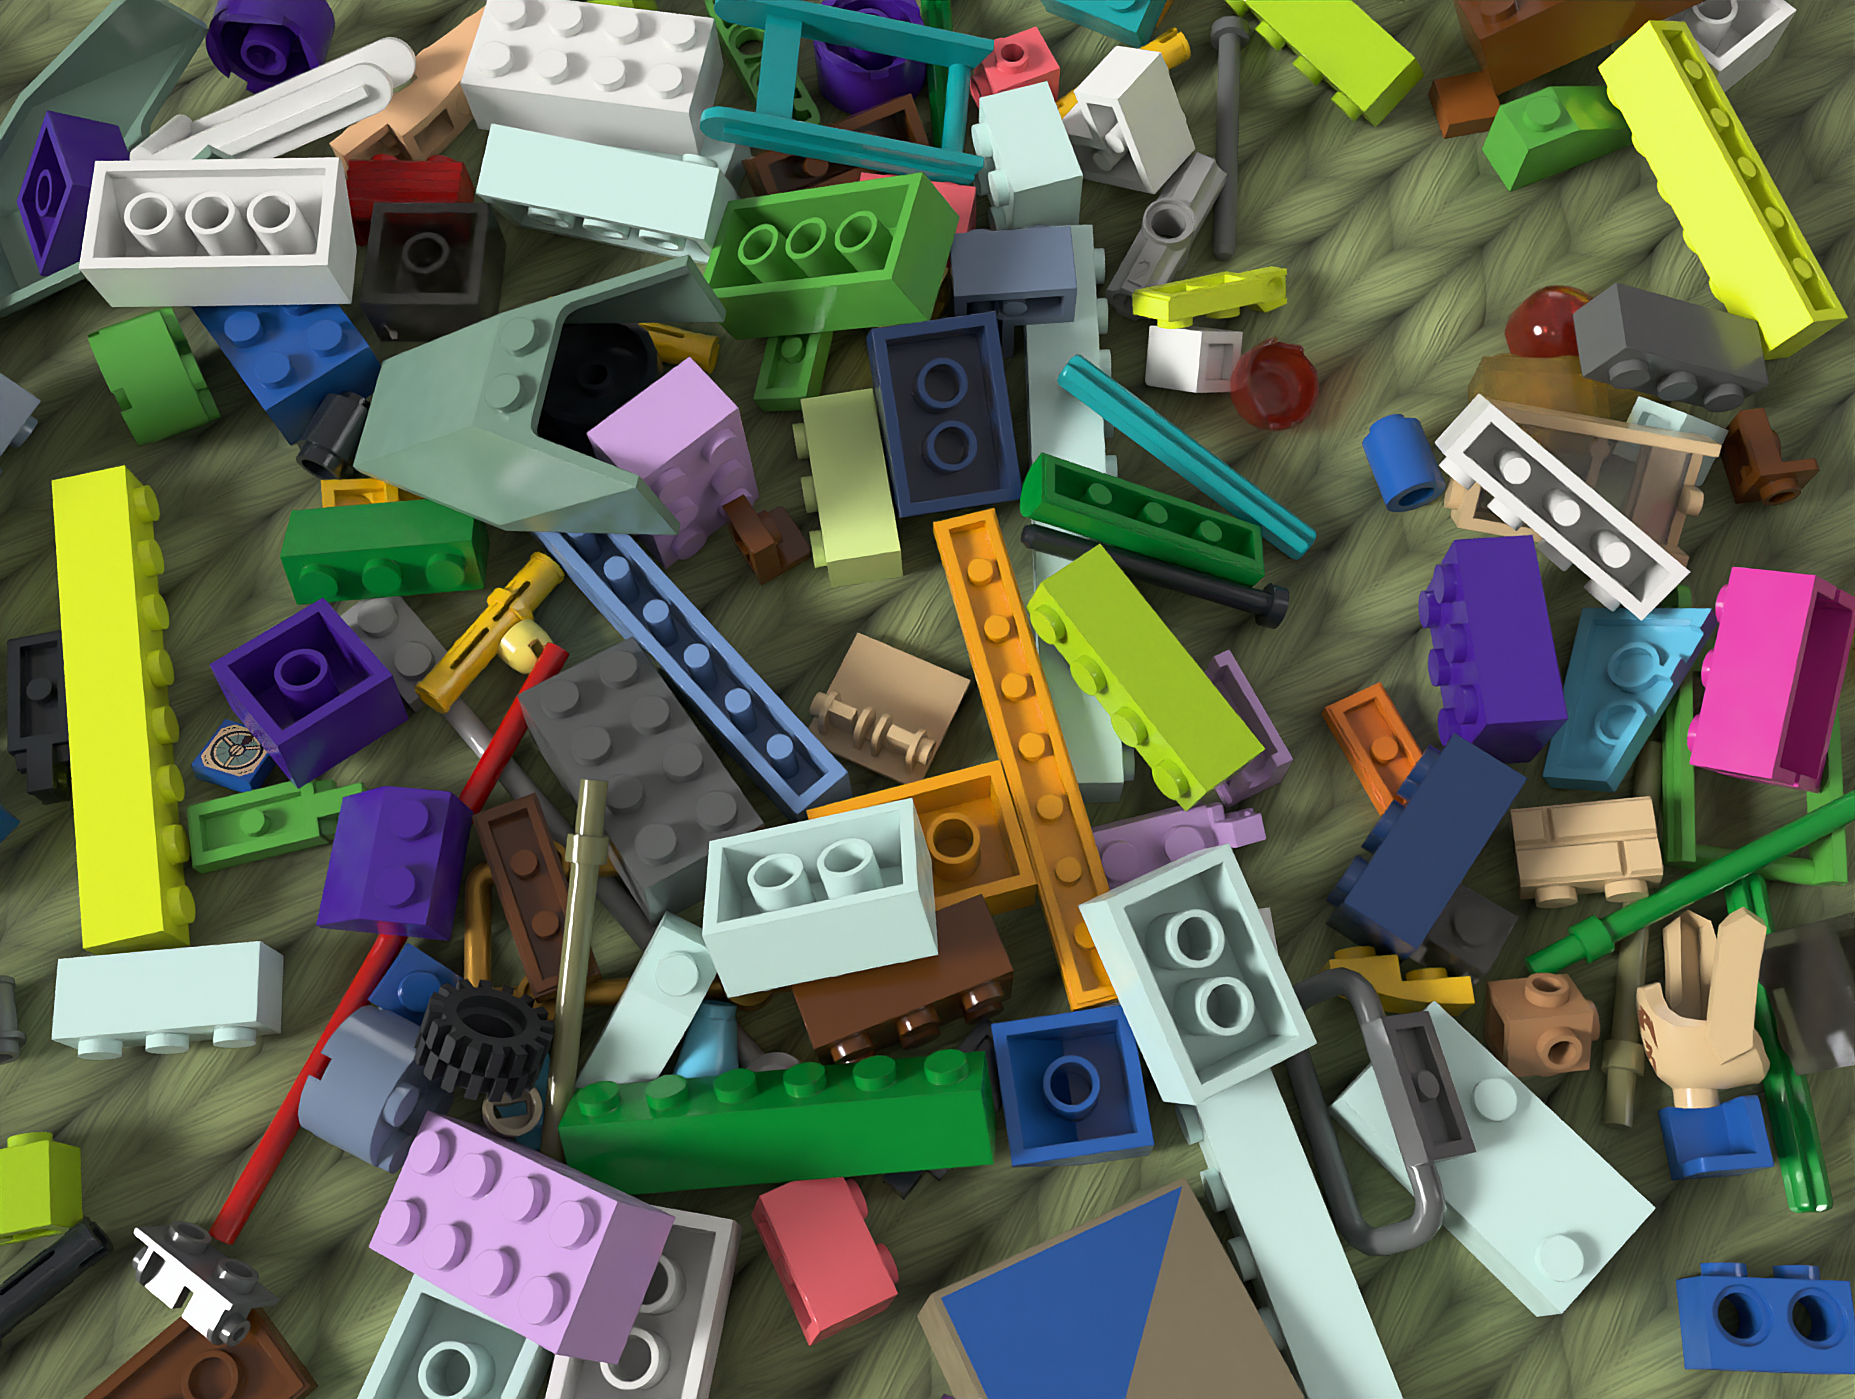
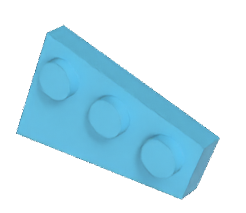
[1542,608,1718,792]

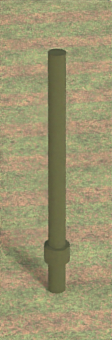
[1601,741,1662,1130]
[540,779,609,1165]

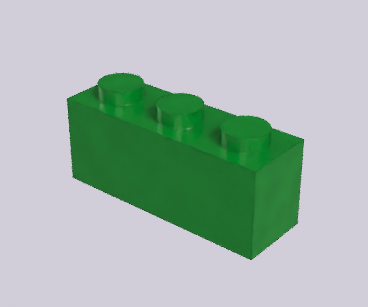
[280,499,490,605]

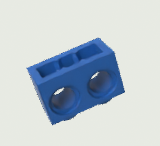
[1676,1262,1855,1375]

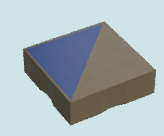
[917,1177,1305,1399]

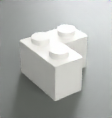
[1062,46,1196,194]

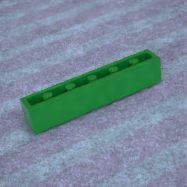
[558,1049,997,1195]

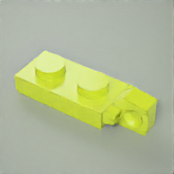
[1132,266,1287,329]

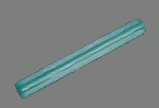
[1057,354,1317,560]

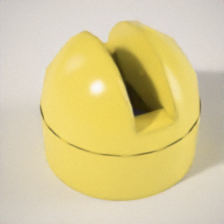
[497,619,553,674]

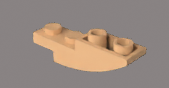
[329,5,486,177]

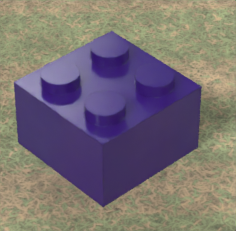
[209,598,409,789]

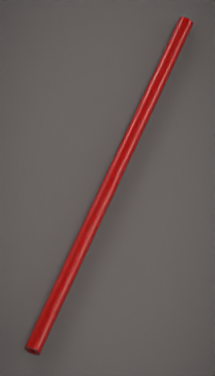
[208,642,570,1245]

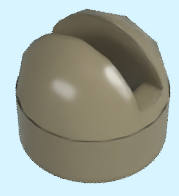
[482,1087,543,1138]

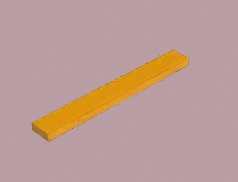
[933,508,1119,1012]

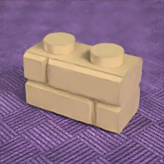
[1509,796,1663,908]

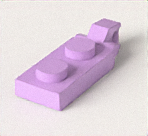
[1091,801,1266,890]

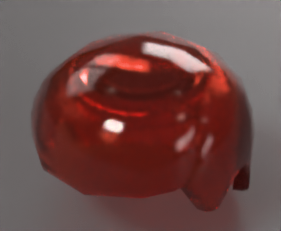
[1504,285,1594,374]
[1229,336,1320,432]

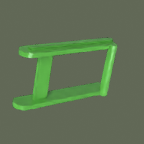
[1660,584,1848,887]

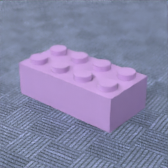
[369,1110,676,1365]

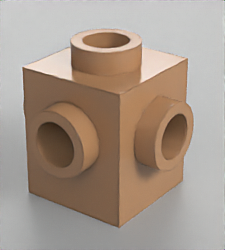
[1484,973,1600,1077]

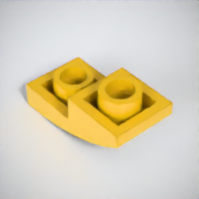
[1317,946,1475,1016]

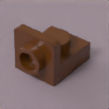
[1720,408,1820,506]
[722,494,812,585]

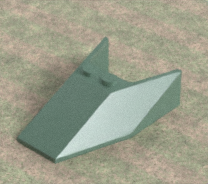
[0,0,236,319]
[353,254,726,535]

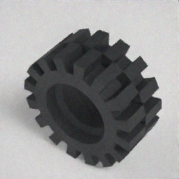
[414,979,554,1102]

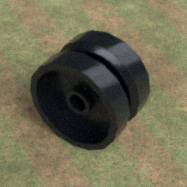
[541,323,665,459]

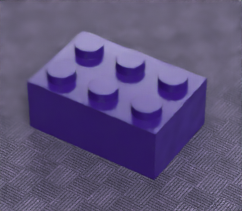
[1418,535,1568,764]

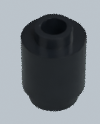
[296,391,371,480]

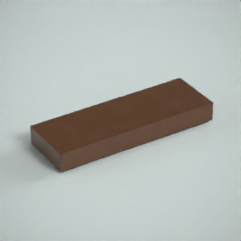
[472,793,603,1004]

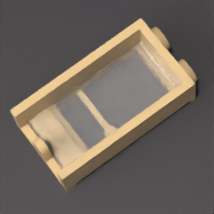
[1444,397,1722,568]

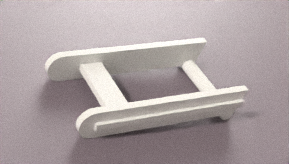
[130,37,416,161]

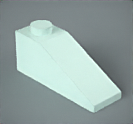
[574,910,717,1092]

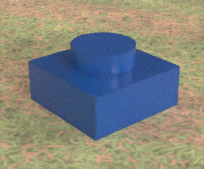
[367,943,464,1026]

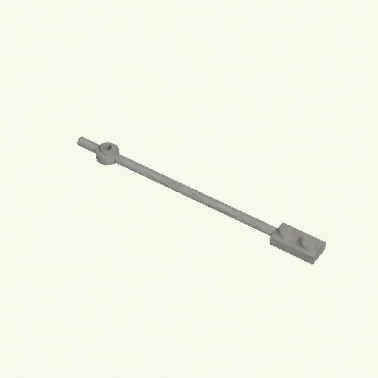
[340,596,800,1072]

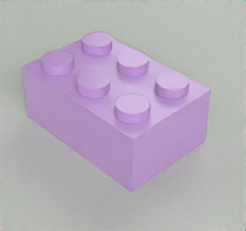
[587,357,759,569]

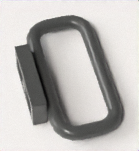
[1284,967,1477,1256]

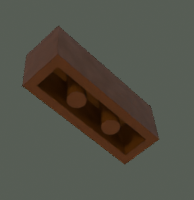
[741,94,930,197]

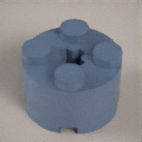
[298,1005,454,1174]

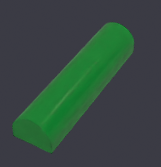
[1020,452,1265,587]

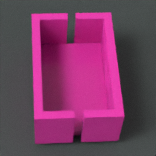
[1687,567,1855,794]

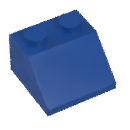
[991,1005,1154,1167]

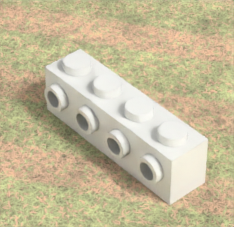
[1434,393,1690,621]

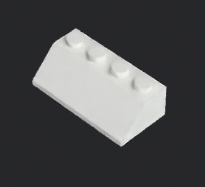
[79,157,357,307]

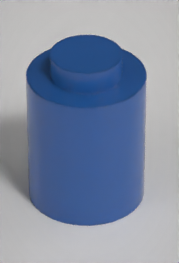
[1362,414,1446,512]

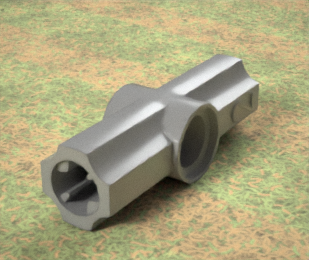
[1105,152,1227,321]

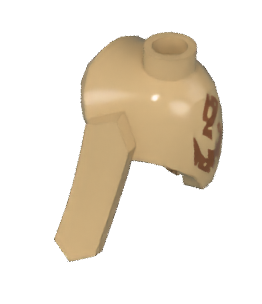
[1636,907,1770,1108]

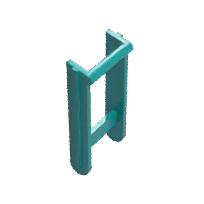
[700,0,994,185]

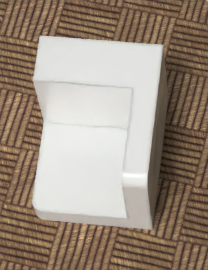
[1145,325,1243,393]

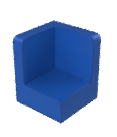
[1658,1095,1774,1181]

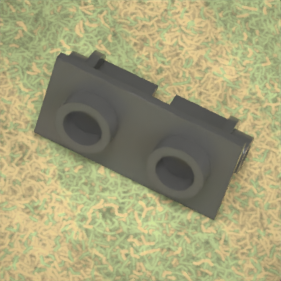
[132,1221,279,1347]

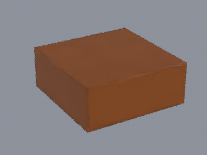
[1428,71,1500,139]

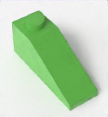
[1482,86,1633,192]

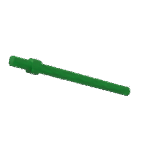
[1524,789,1855,975]

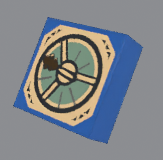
[191,719,276,793]

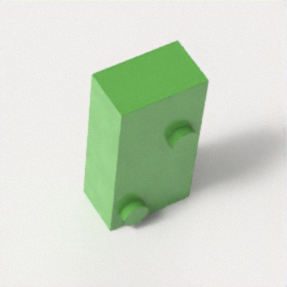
[703,172,960,340]

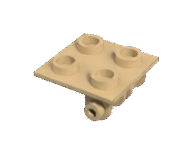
[808,633,971,785]

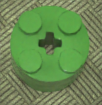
[87,306,221,447]

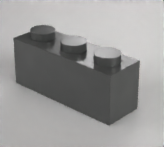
[1573,282,1769,412]

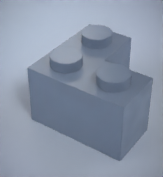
[950,225,1077,358]

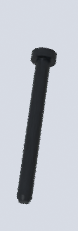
[1020,524,1289,629]

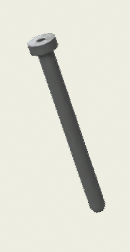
[1211,16,1250,261]

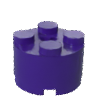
[205,0,335,94]
[813,0,926,115]

